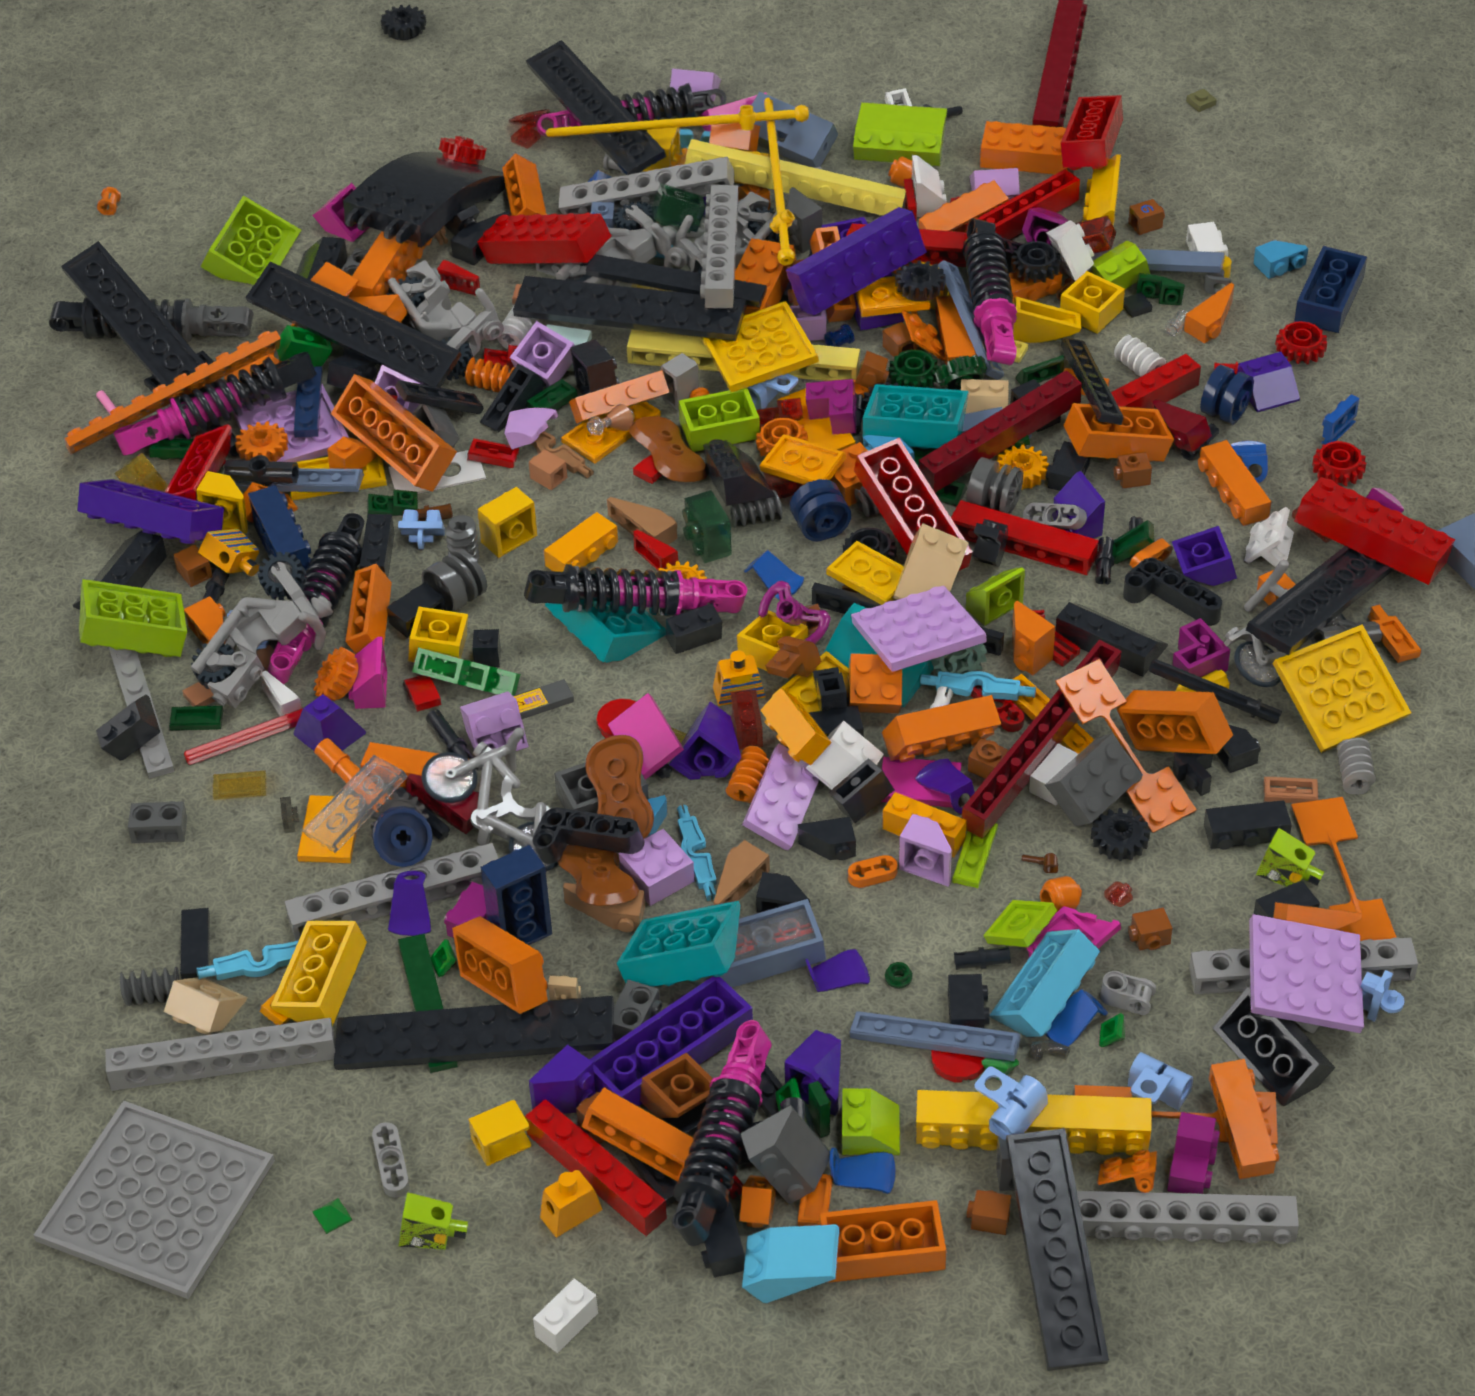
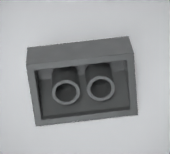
[741,1105,830,1205]

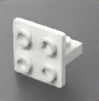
[1244,507,1294,567]

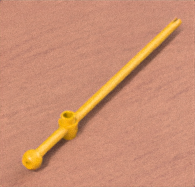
[764,97,795,266]
[546,105,809,137]

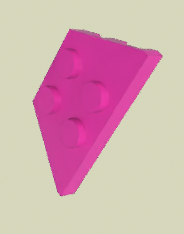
[1026,906,1121,958]

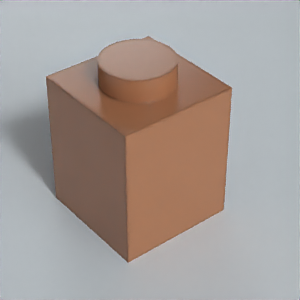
[529,449,567,491]

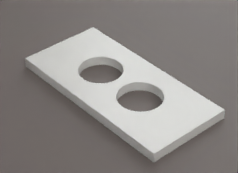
[388,450,486,494]

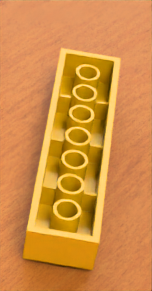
[916,1090,1151,1156]

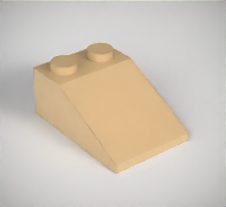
[893,523,969,600]

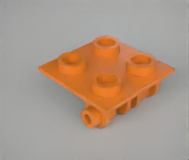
[1098,1150,1157,1193]

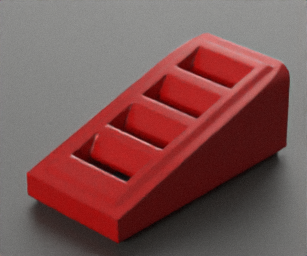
[437,260,480,296]
[633,529,678,571]

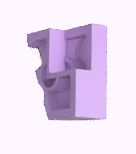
[504,408,558,449]

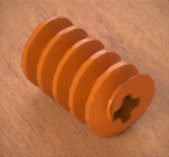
[465,357,515,393]
[725,746,769,803]

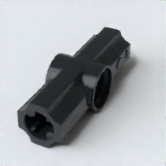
[224,455,299,487]

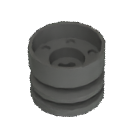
[966,457,1023,514]
[421,548,487,612]

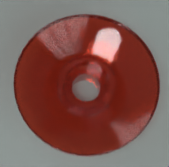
[509,109,550,129]

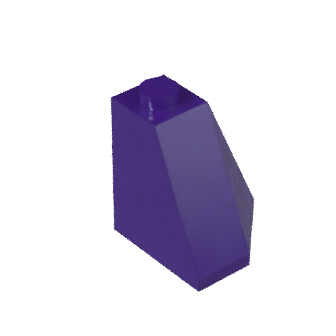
[293,694,366,751]
[669,702,741,780]
[784,1030,841,1116]

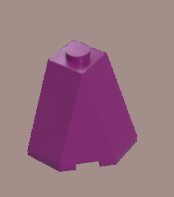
[1022,208,1069,247]

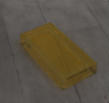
[213,770,267,800]

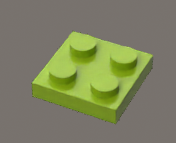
[983,900,1057,947]

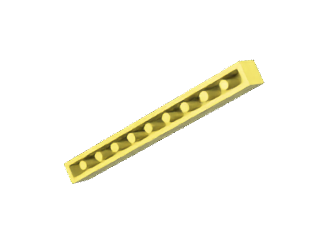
[685,139,906,216]
[627,329,860,381]

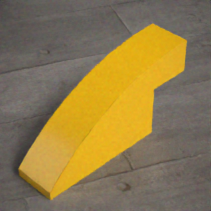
[1013,297,1081,343]

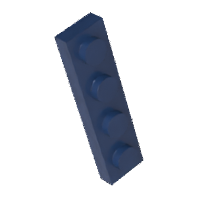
[294,366,323,438]

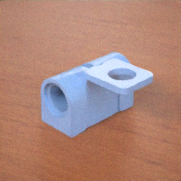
[747,373,798,412]
[1128,1052,1193,1110]
[974,1067,1048,1141]

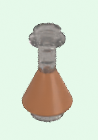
[587,404,634,435]

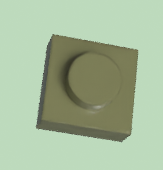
[1186,89,1217,112]

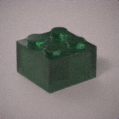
[652,183,706,233]
[682,490,732,563]

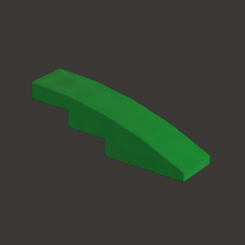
[412,647,521,696]

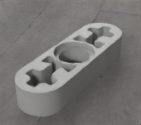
[1023,502,1087,530]
[372,1122,409,1198]

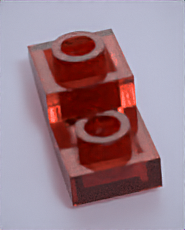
[757,397,803,432]

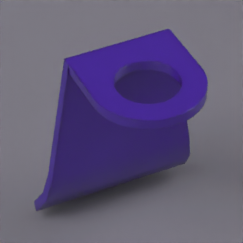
[915,759,975,814]
[388,871,431,936]
[805,949,870,992]

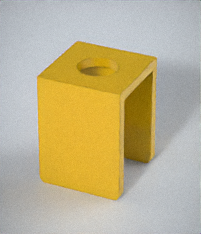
[468,1100,532,1166]

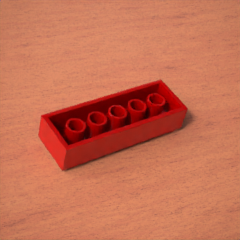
[1061,95,1123,170]
[477,213,612,264]
[854,438,973,571]
[1294,477,1456,585]

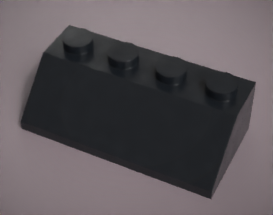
[296,237,348,280]
[703,439,774,506]
[73,530,167,610]
[1055,602,1168,677]
[1213,987,1335,1106]

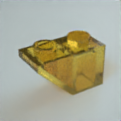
[114,453,168,492]

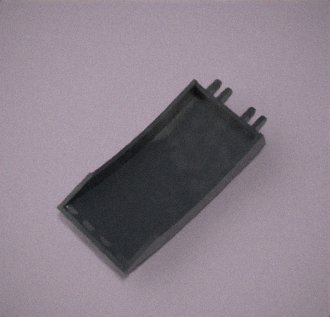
[343,152,506,248]

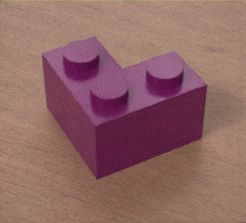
[806,379,856,435]
[1172,618,1230,677]
[1167,1112,1220,1194]

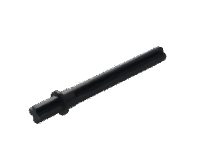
[1149,659,1282,724]

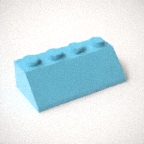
[990,929,1100,1037]

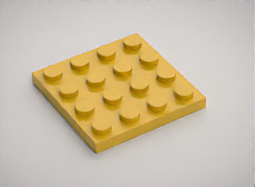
[701,301,819,393]
[1272,624,1411,753]

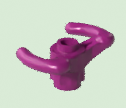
[758,581,831,644]

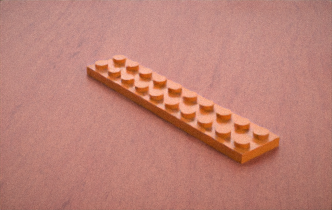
[65,331,281,454]

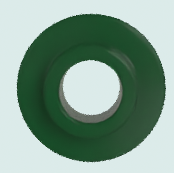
[885,962,912,988]

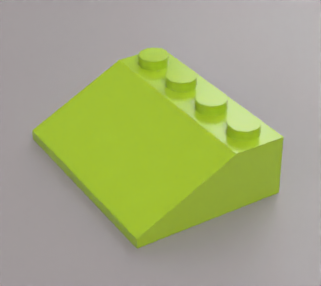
[853,102,947,166]
[200,195,301,285]
[79,579,187,657]

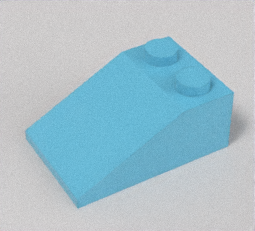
[742,1225,839,1303]

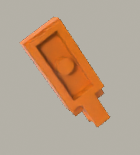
[1368,605,1421,663]

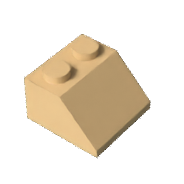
[961,379,1008,414]
[164,977,248,1035]

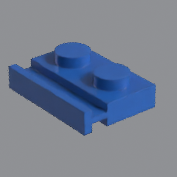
[1321,394,1359,445]

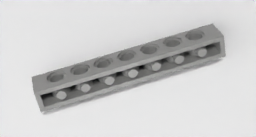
[559,157,734,214]
[700,185,738,308]
[284,843,499,941]
[1189,937,1418,995]
[105,1018,335,1091]
[1077,1191,1299,1244]

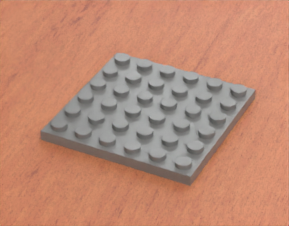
[34,1101,275,1299]

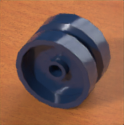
[1200,364,1254,425]
[790,479,851,542]
[372,806,433,867]

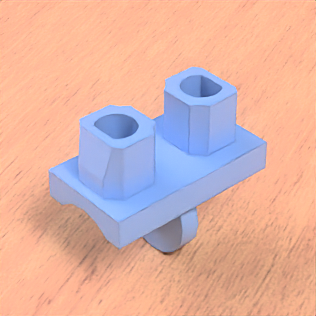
[398,510,445,549]
[1360,970,1404,1022]

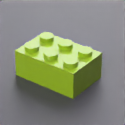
[679,388,760,452]

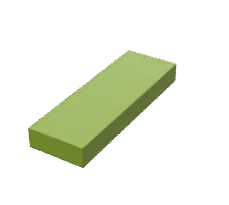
[952,823,998,888]

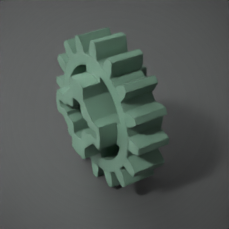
[931,643,987,675]

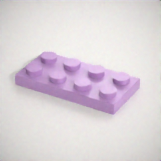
[742,744,819,850]

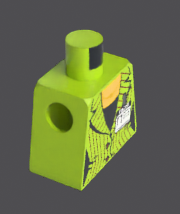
[1256,828,1324,886]
[399,1192,468,1250]

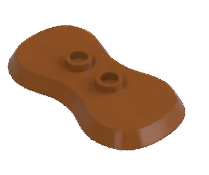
[629,416,708,482]
[585,735,654,839]
[557,844,639,906]

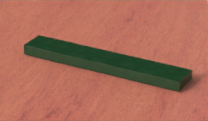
[398,933,458,1073]

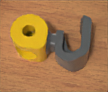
[1204,256,1232,295]

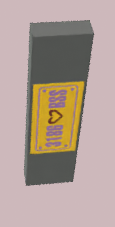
[513,679,574,719]

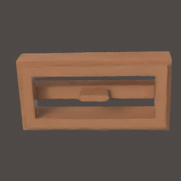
[1264,777,1318,803]

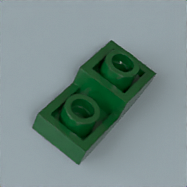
[1136,273,1185,305]
[367,489,418,516]

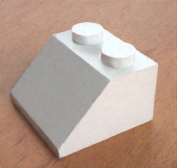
[912,155,947,217]
[1047,220,1094,281]
[806,721,884,790]

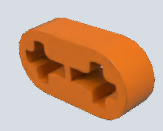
[1130,538,1173,568]
[848,855,897,888]

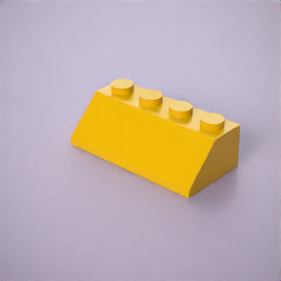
[1082,154,1121,245]
[271,921,367,1026]

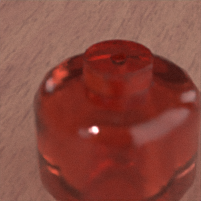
[1104,881,1133,907]

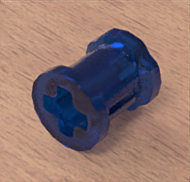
[824,324,855,347]

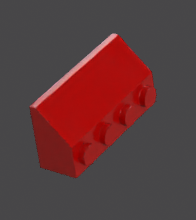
[165,424,232,501]

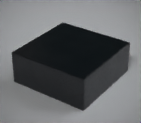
[1123,292,1152,318]

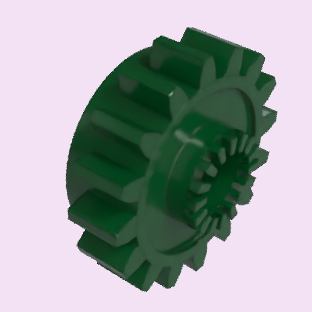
[888,350,940,388]
[935,355,987,390]

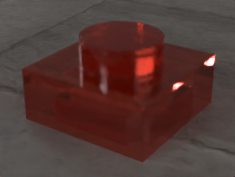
[511,125,541,149]

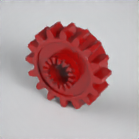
[438,136,487,164]
[1275,321,1327,365]
[1312,441,1366,487]

